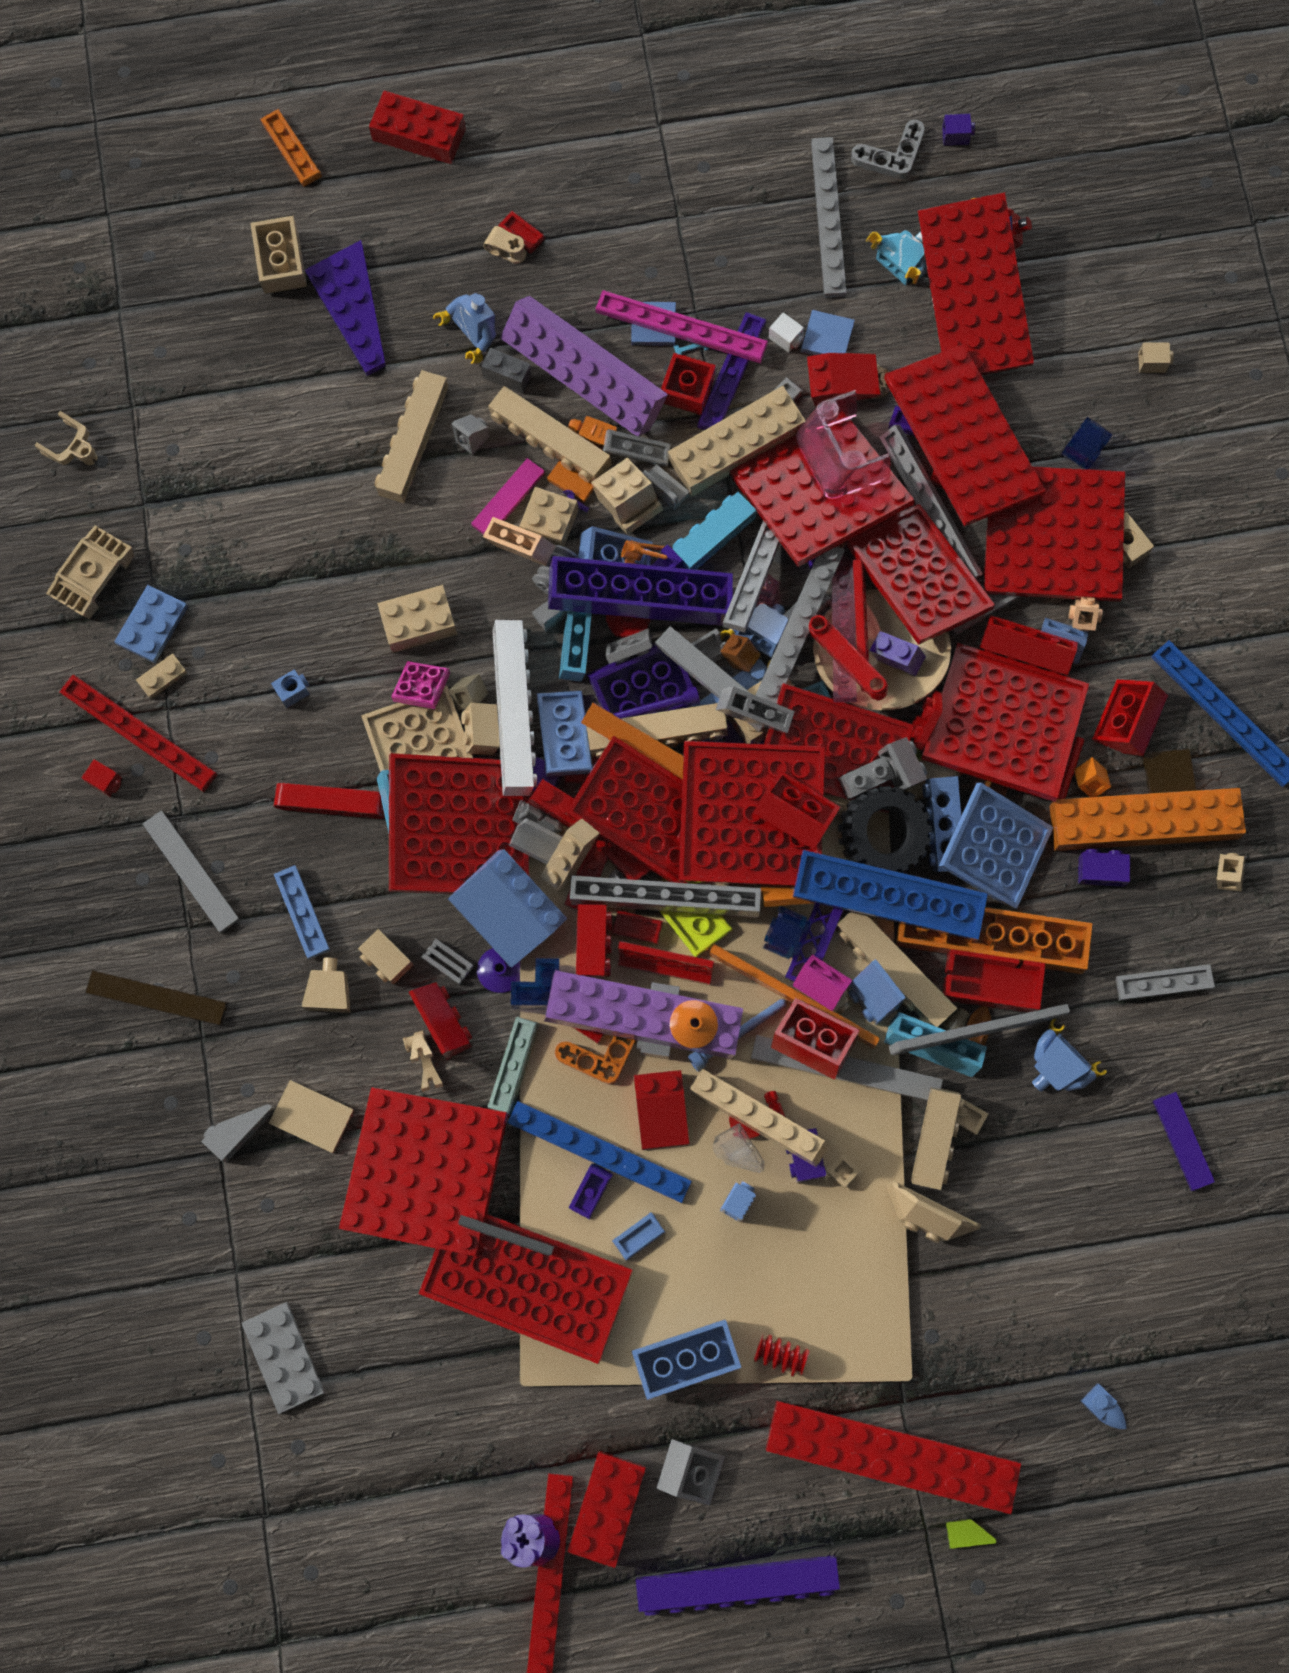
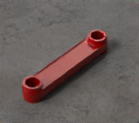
[809,615,888,701]

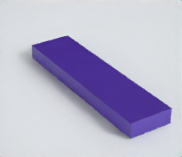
[1153,1092,1215,1191]

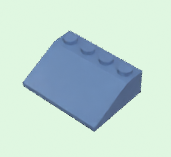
[448,850,567,967]

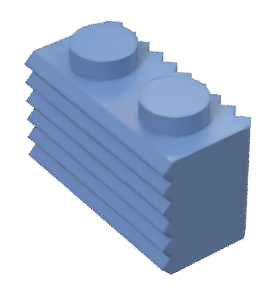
[720,1181,756,1222]

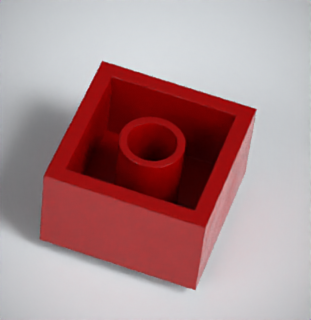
[661,353,716,415]

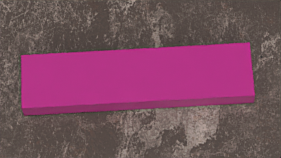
[471,458,545,535]

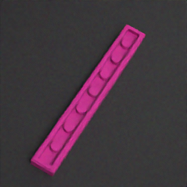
[595,290,768,363]

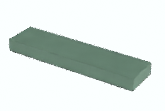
[487,1017,540,1115]

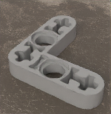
[851,120,925,179]

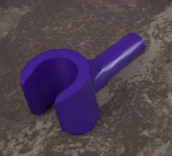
[562,490,590,513]

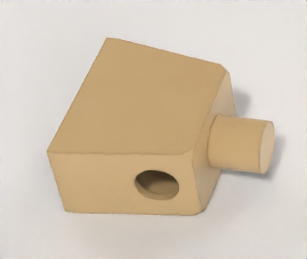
[302,958,350,1013]

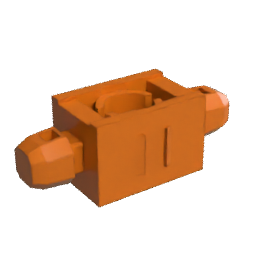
[568,415,617,451]

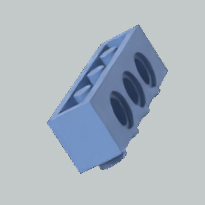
[922,776,961,872]

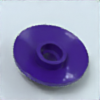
[477,948,520,993]

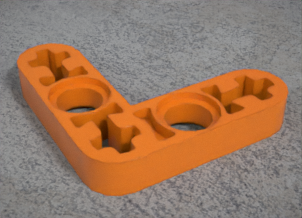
[555,1036,636,1084]

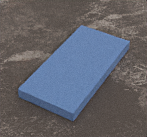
[537,691,593,777]

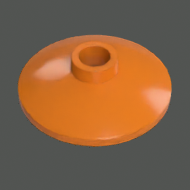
[670,1000,718,1049]

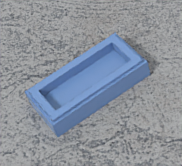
[612,1212,665,1261]

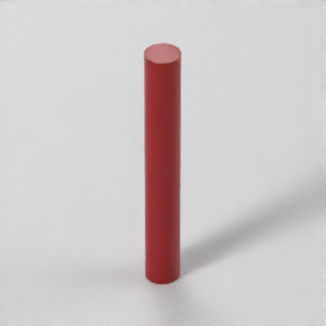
[1057,737,1085,799]

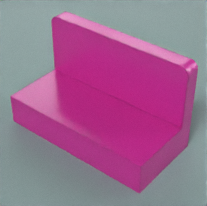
[793,955,852,1011]

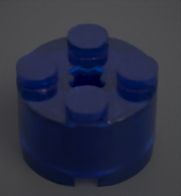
[1061,416,1113,470]
[762,906,811,960]

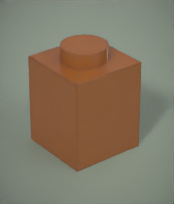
[720,634,761,672]

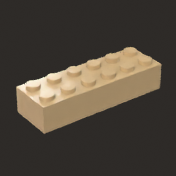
[668,386,806,497]

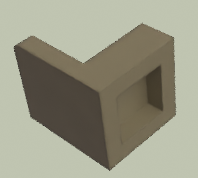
[449,674,488,710]

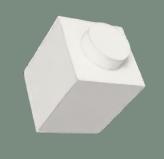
[768,313,804,353]

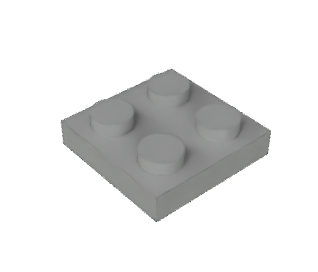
[606,628,652,664]

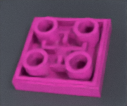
[391,661,450,709]

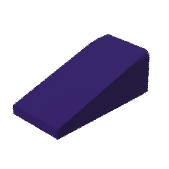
[568,1163,613,1219]

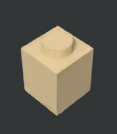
[1138,343,1174,373]

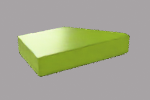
[946,1519,996,1549]

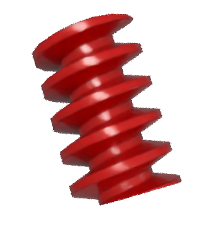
[754,1334,809,1377]

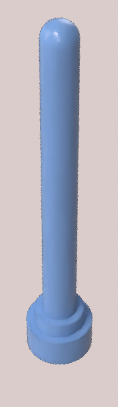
[688,999,787,1072]

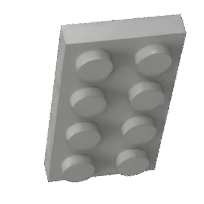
[242,1302,325,1414]

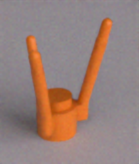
[621,540,667,564]

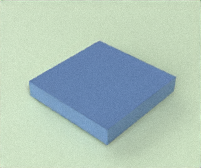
[631,302,676,346]
[801,310,854,355]

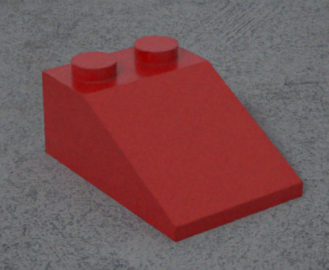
[807,353,881,408]
[634,1070,689,1150]

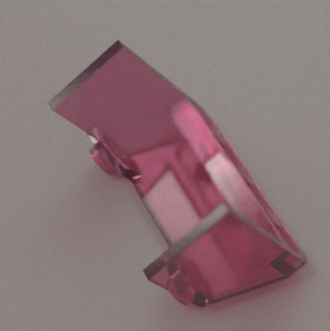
[796,390,890,498]

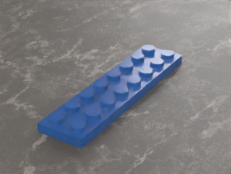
[793,850,988,941]

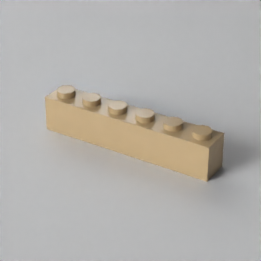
[375,370,449,503]
[488,386,612,482]
[587,703,728,759]
[836,911,957,1027]
[690,1069,829,1167]

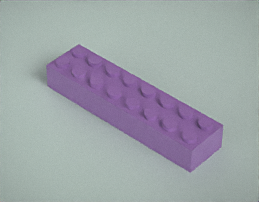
[500,296,668,436]
[544,970,743,1059]

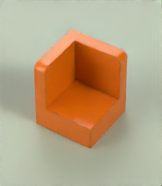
[1075,757,1111,797]

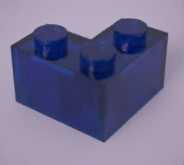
[511,958,561,1010]

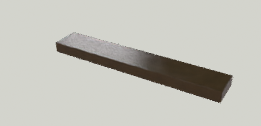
[85,970,228,1026]

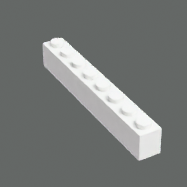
[493,620,537,796]

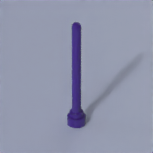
[614,686,700,719]

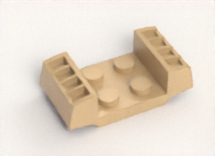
[46,525,134,619]

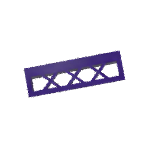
[785,903,843,982]

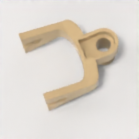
[34,411,98,465]
[403,1030,443,1092]

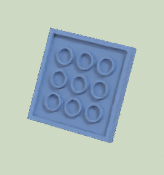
[939,783,1053,909]

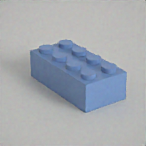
[632,1319,741,1400]

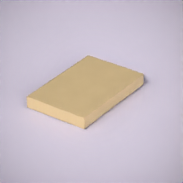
[269,1080,355,1154]

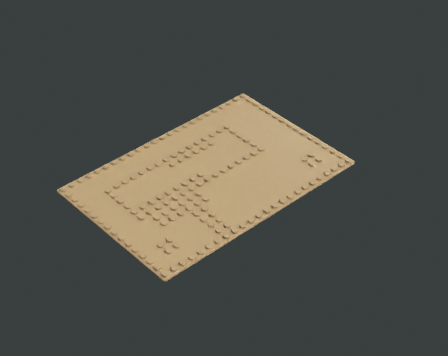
[520,811,912,1386]

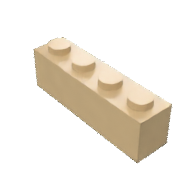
[911,1087,964,1190]

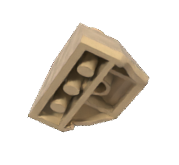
[887,1181,981,1243]

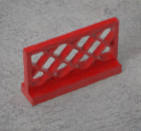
[618,941,715,985]

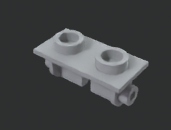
[512,800,563,833]

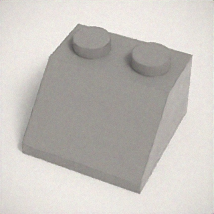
[878,737,927,791]
[657,1439,725,1506]

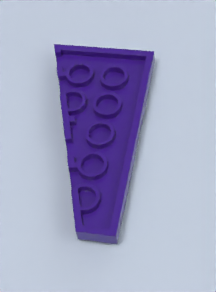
[305,240,386,376]

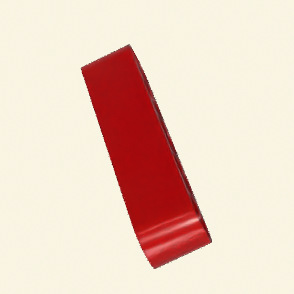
[273,783,385,819]

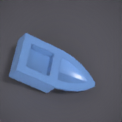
[1080,1384,1126,1429]

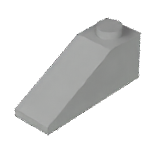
[716,687,794,733]
[201,1104,275,1163]

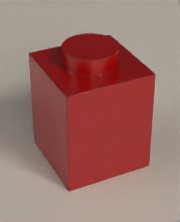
[81,759,123,797]

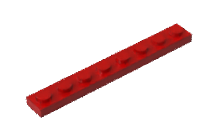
[527,1473,573,1673]

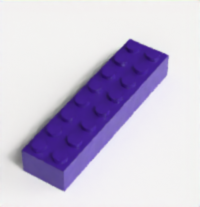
[548,556,733,626]

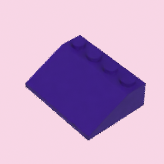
[587,644,693,715]

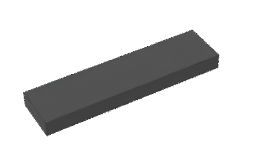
[458,1215,554,1256]

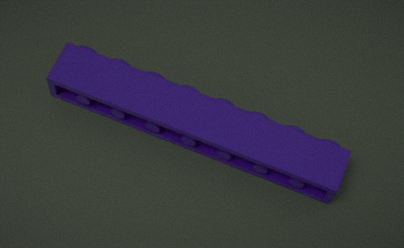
[636,1555,840,1616]

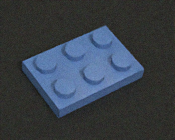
[114,585,188,663]

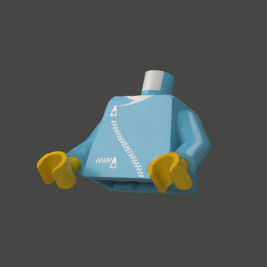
[866,231,927,285]

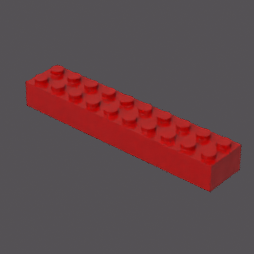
[765,1400,1021,1514]

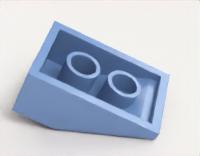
[578,526,653,565]
[848,959,906,1025]

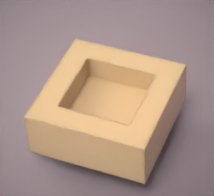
[827,1154,861,1188]

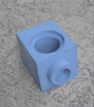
[271,669,309,708]

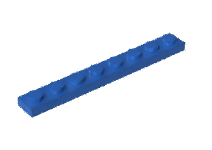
[1151,640,1289,787]
[507,1101,692,1204]

